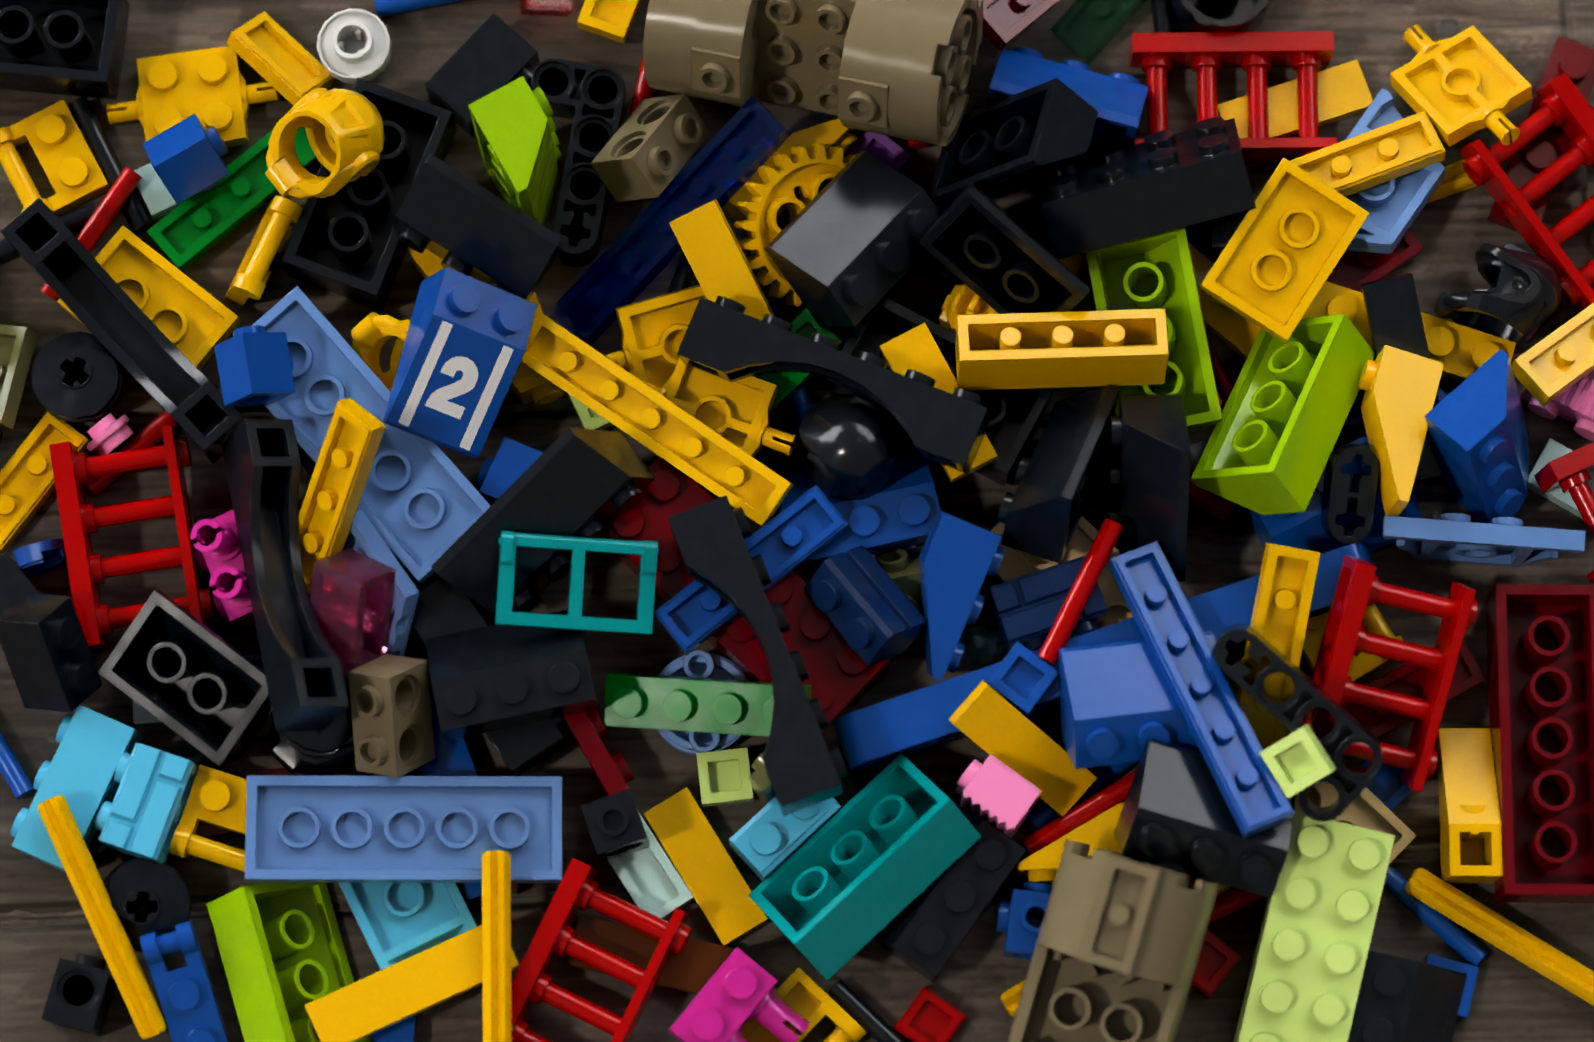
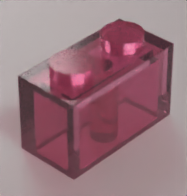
[310,548,396,676]

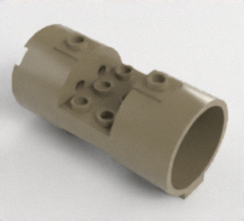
[643,0,983,146]
[1007,839,1220,1042]

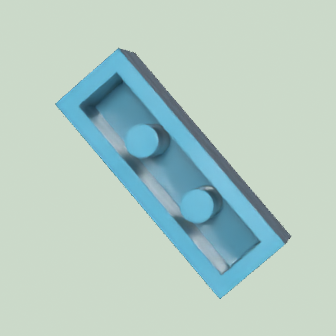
[10,705,143,872]

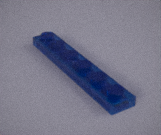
[545,96,792,346]

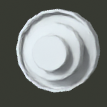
[317,8,392,83]

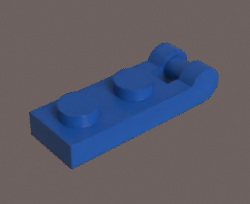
[140,921,230,1042]

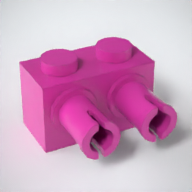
[190,509,255,626]
[667,947,810,1042]

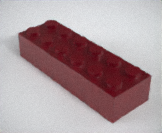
[604,456,890,739]
[1486,584,1594,903]

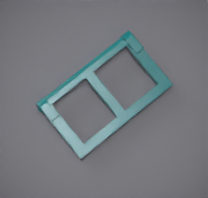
[495,530,659,635]

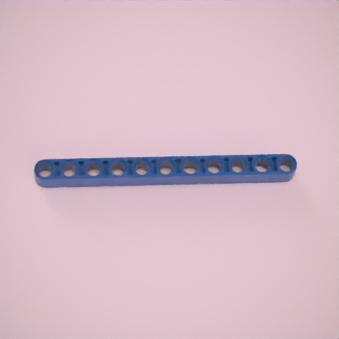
[833,541,1377,771]

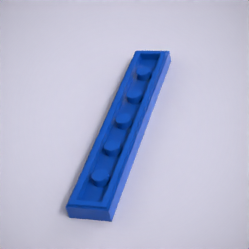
[1108,541,1295,838]

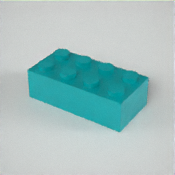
[749,753,982,980]

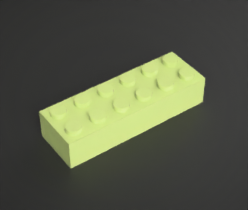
[1233,811,1395,1042]

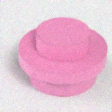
[86,413,134,455]

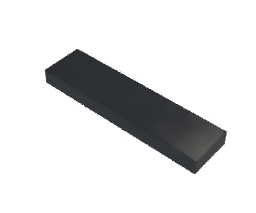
[1361,273,1443,481]

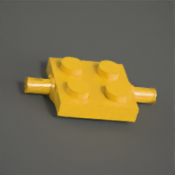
[1390,25,1533,147]
[107,46,279,147]
[605,284,707,388]
[644,358,797,457]

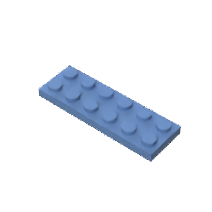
[253,286,491,584]
[245,775,562,883]

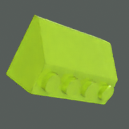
[468,76,563,227]
[1086,226,1223,436]
[1190,314,1375,515]
[206,883,371,1042]

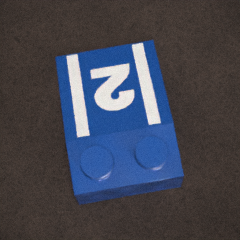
[383,267,537,459]

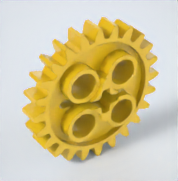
[734,144,856,307]

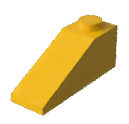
[1358,345,1444,517]

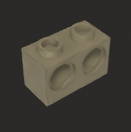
[591,94,711,202]
[348,654,435,778]

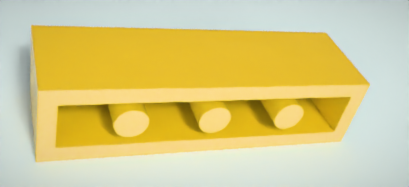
[955,309,1169,391]

